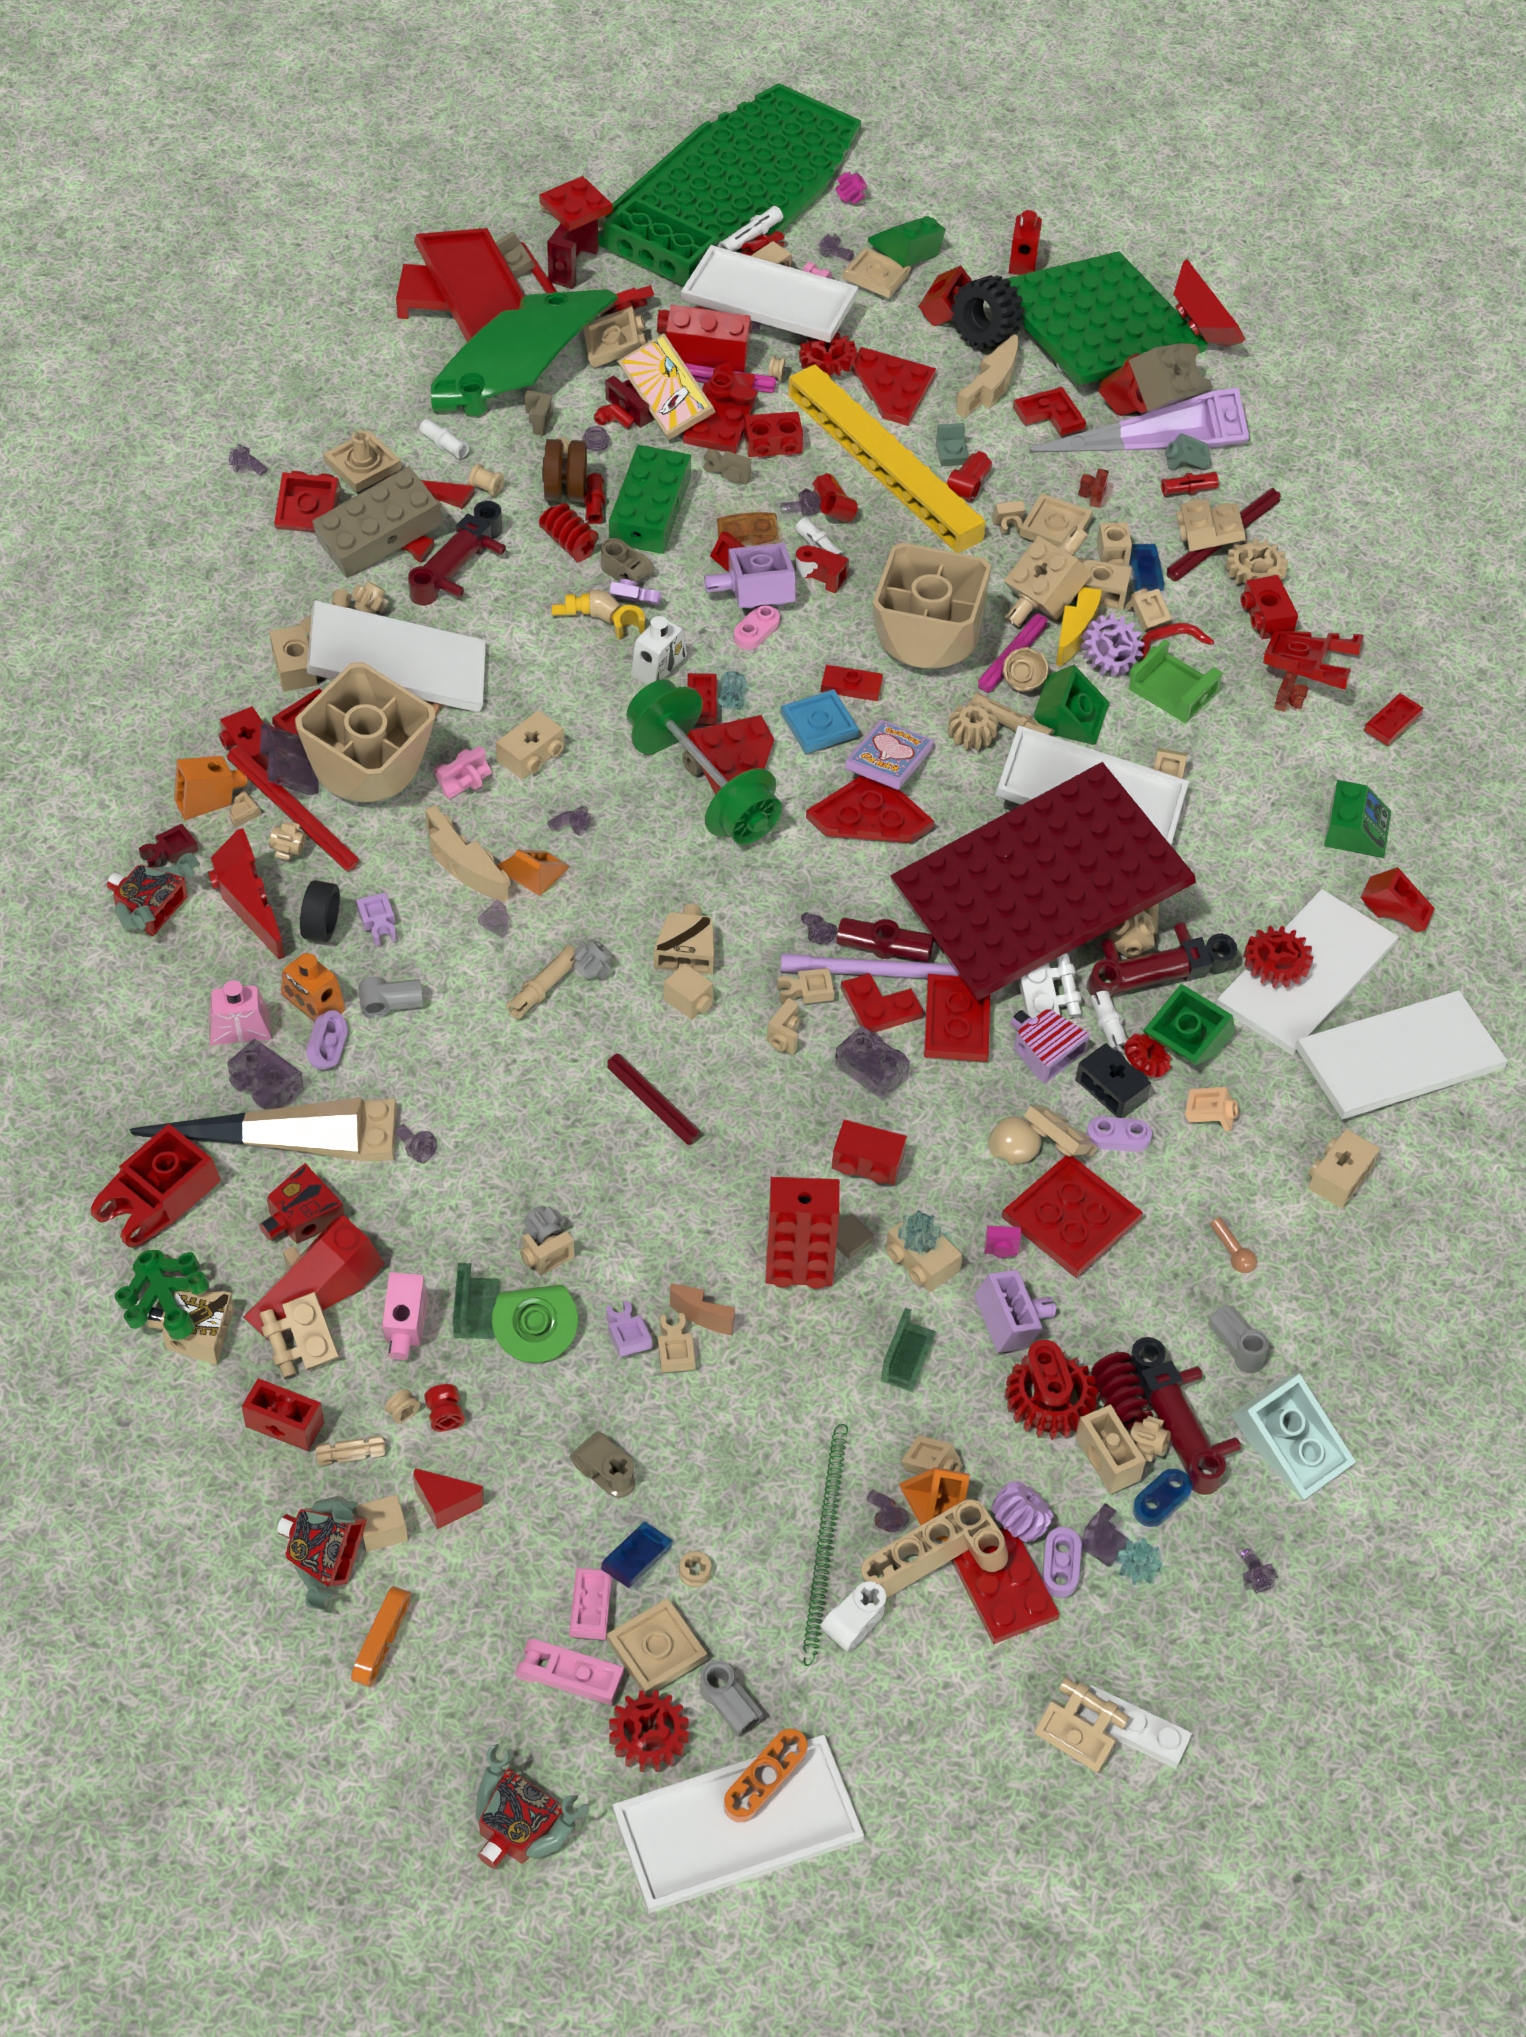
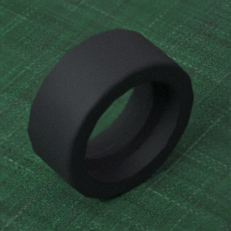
[300,880,340,942]

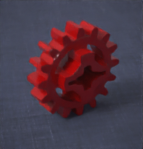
[799,332,857,377]
[1243,926,1313,988]
[609,1690,689,1772]

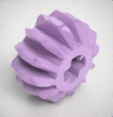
[991,1481,1053,1542]

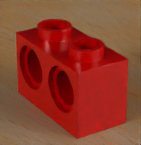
[744,411,803,457]

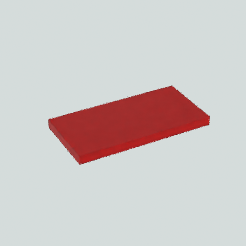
[414,228,524,342]

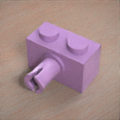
[974,1270,1056,1353]

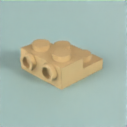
[583,306,648,368]
[1176,499,1246,551]

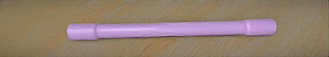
[781,953,958,978]

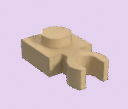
[777,968,834,1004]
[658,1313,696,1373]

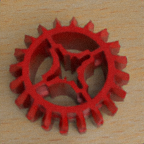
[1004,1351,1099,1440]

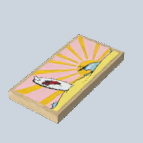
[618,333,715,441]

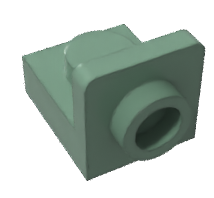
[936,423,969,467]
[1165,433,1211,470]

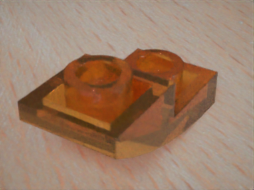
[717,512,779,546]

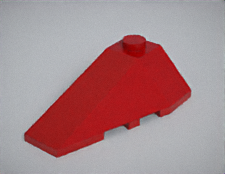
[208,828,285,959]
[243,1214,385,1341]

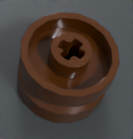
[542,439,587,502]

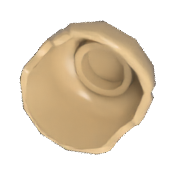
[1002,647,1049,692]
[988,1116,1042,1165]

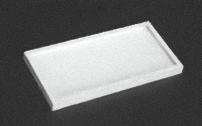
[681,245,859,343]
[306,600,486,712]
[995,725,1189,845]
[1216,889,1399,1056]
[1295,990,1508,1120]
[612,1735,864,1914]

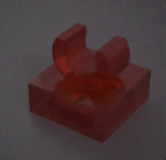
[1078,468,1109,508]
[1274,671,1309,712]

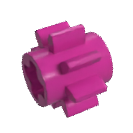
[836,171,867,204]

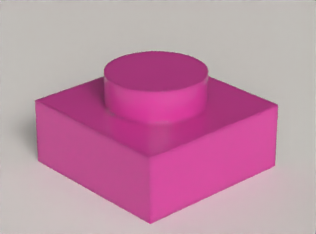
[984,1226,1021,1258]

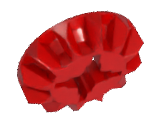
[1124,1033,1171,1078]

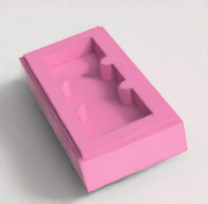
[569,1568,612,1640]

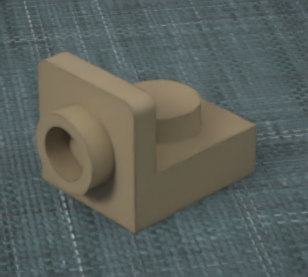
[495,232,535,279]
[525,390,553,436]

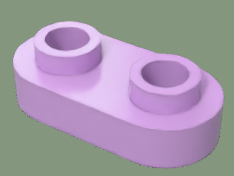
[306,1010,348,1071]
[1086,1116,1152,1152]
[1042,1527,1082,1598]

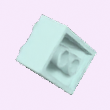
[1231,1373,1356,1500]

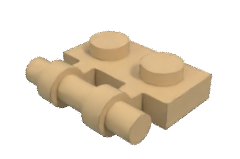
[1024,1105,1098,1157]
[260,1292,340,1378]
[1034,1677,1130,1773]

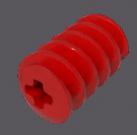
[539,503,599,562]

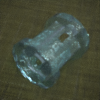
[718,671,747,710]

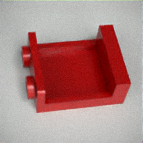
[396,264,450,319]

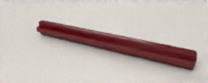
[1166,488,1281,582]

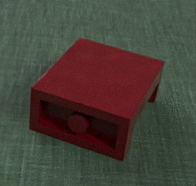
[547,219,599,289]
[605,375,655,428]

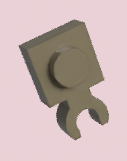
[703,449,752,485]

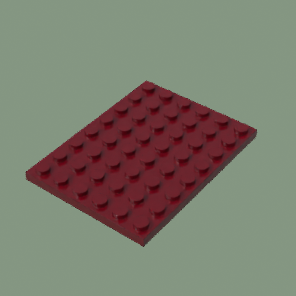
[890,761,1196,1001]

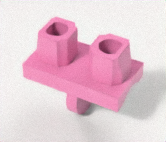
[434,746,492,799]

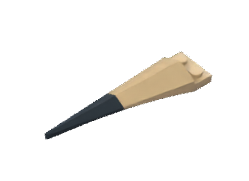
[129,1097,397,1161]

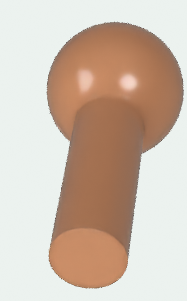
[1210,1217,1257,1273]

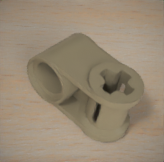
[601,538,654,587]
[570,1431,635,1498]

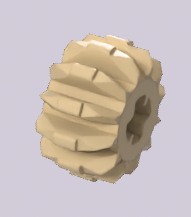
[948,701,998,752]

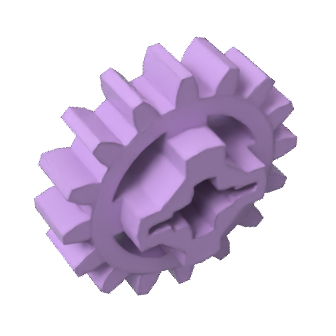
[1080,613,1144,677]

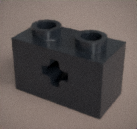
[1075,1043,1152,1118]

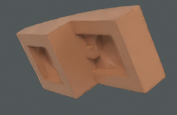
[670,1283,735,1336]

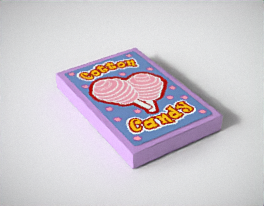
[845,719,935,790]

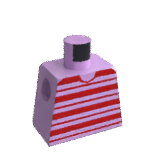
[1010,1009,1090,1084]

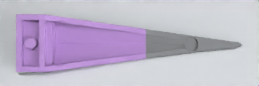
[1029,388,1250,452]

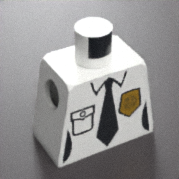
[631,616,687,685]

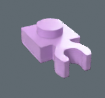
[609,579,662,606]
[356,892,396,946]
[606,1300,652,1357]

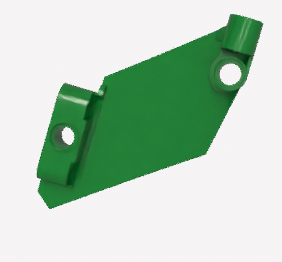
[431,289,618,416]

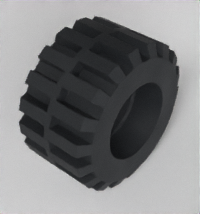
[951,275,1025,348]

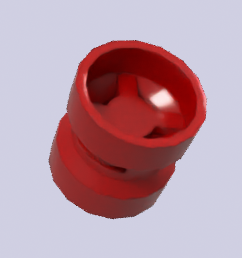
[424,1384,465,1432]

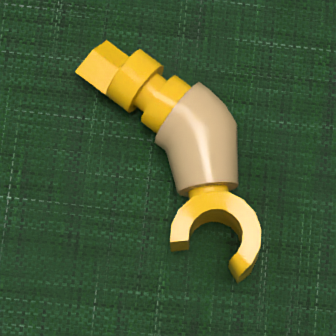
[552,590,646,640]

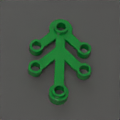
[115,1250,209,1340]

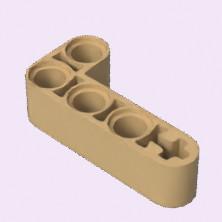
[861,1499,1008,1598]

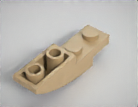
[956,334,1018,418]
[425,805,511,902]

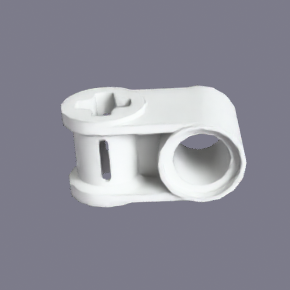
[820,1581,886,1653]

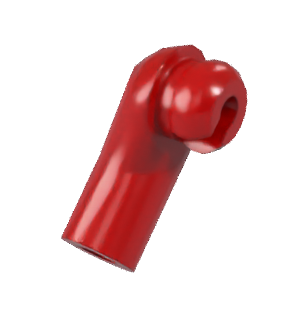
[594,404,636,429]

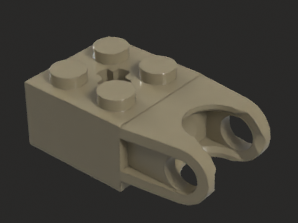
[1129,343,1213,412]

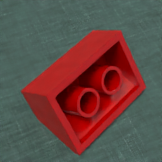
[666,305,753,372]

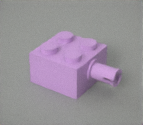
[704,543,796,608]

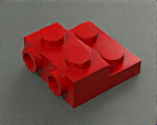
[274,471,341,532]

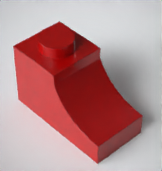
[1360,867,1435,932]

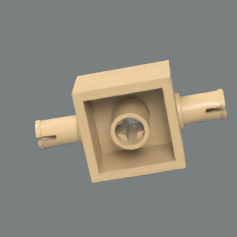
[1004,525,1091,628]

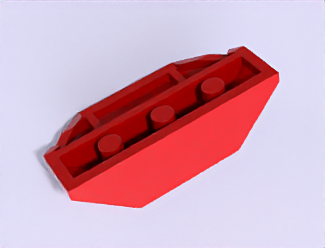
[1173,259,1246,347]

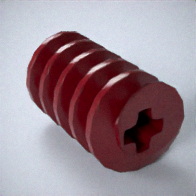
[1091,1352,1153,1430]

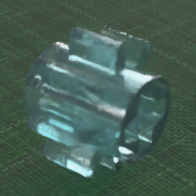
[898,1210,941,1254]
[1116,1538,1162,1585]

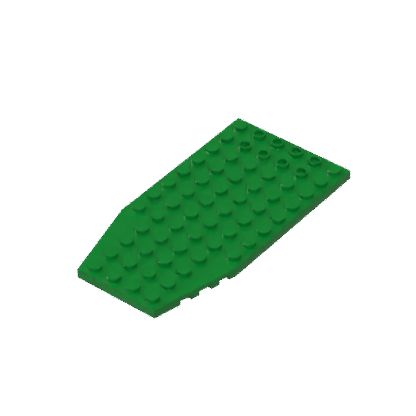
[598,83,862,286]

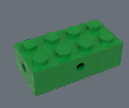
[609,444,691,554]

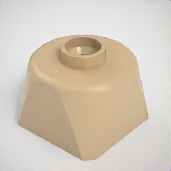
[872,542,992,668]
[295,662,435,802]

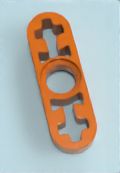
[351,1586,411,1687]
[723,1728,808,1822]

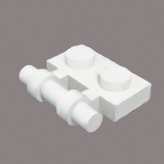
[1018,953,1082,1018]

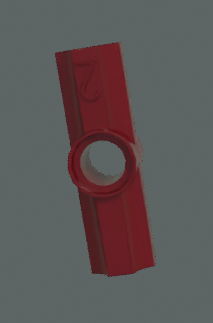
[837,917,934,962]

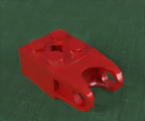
[90,1123,221,1248]

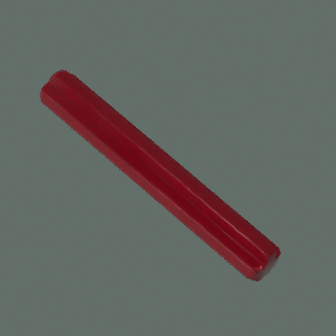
[607,1053,700,1145]

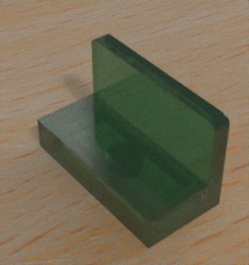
[453,1263,500,1339]
[881,1307,936,1392]

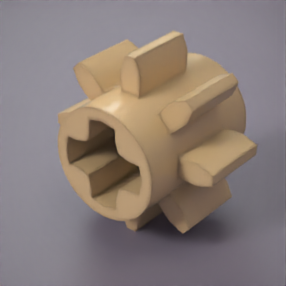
[351,581,389,614]
[269,821,306,861]
[1130,1416,1171,1462]

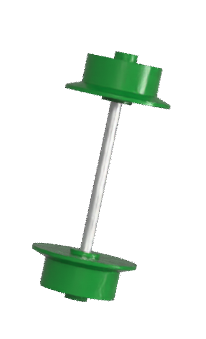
[626,679,782,845]

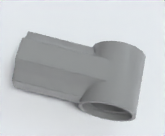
[358,977,423,1019]
[1208,1304,1269,1373]
[700,1660,764,1737]

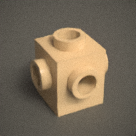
[1109,911,1155,958]

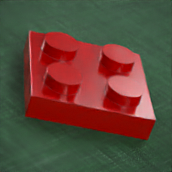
[539,176,613,231]

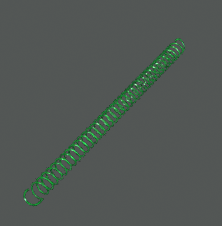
[803,1424,848,1666]

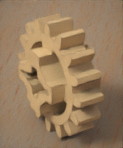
[1225,538,1288,584]

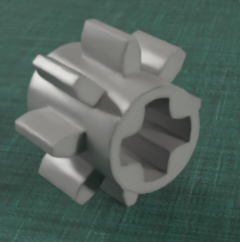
[573,940,612,979]
[522,1206,566,1246]

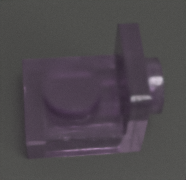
[1081,1503,1129,1567]

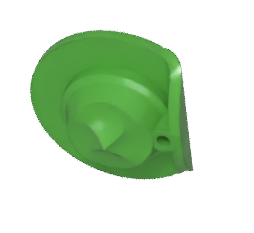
[492,1285,578,1363]

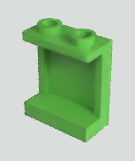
[1128,639,1223,723]

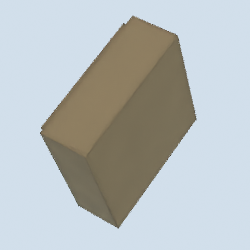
[836,1213,874,1259]

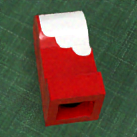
[795,545,849,594]

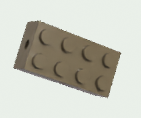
[312,466,443,578]

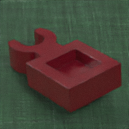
[138,824,198,867]

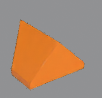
[496,849,570,896]
[899,1467,970,1541]

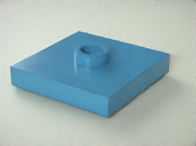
[780,689,859,754]

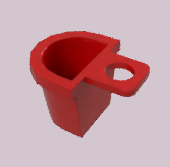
[1098,353,1147,416]

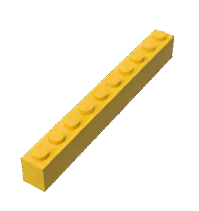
[788,364,986,553]

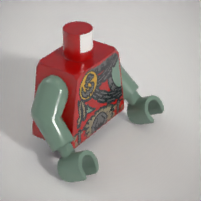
[107,853,200,936]
[277,1496,367,1611]
[475,1744,590,1869]

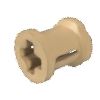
[468,463,505,497]

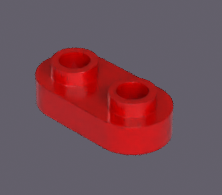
[1027,1340,1073,1406]

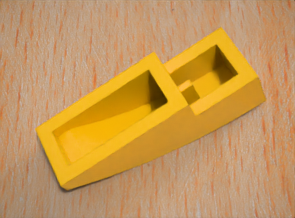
[1056,587,1102,666]

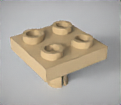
[323,430,402,492]

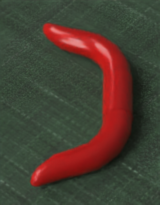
[1140,623,1215,661]

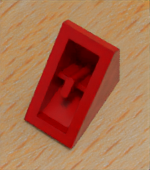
[413,1468,484,1529]

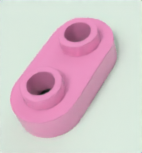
[734,605,780,649]

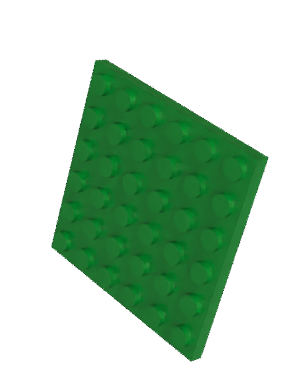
[1002,251,1209,386]

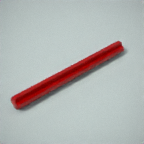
[226,746,359,872]

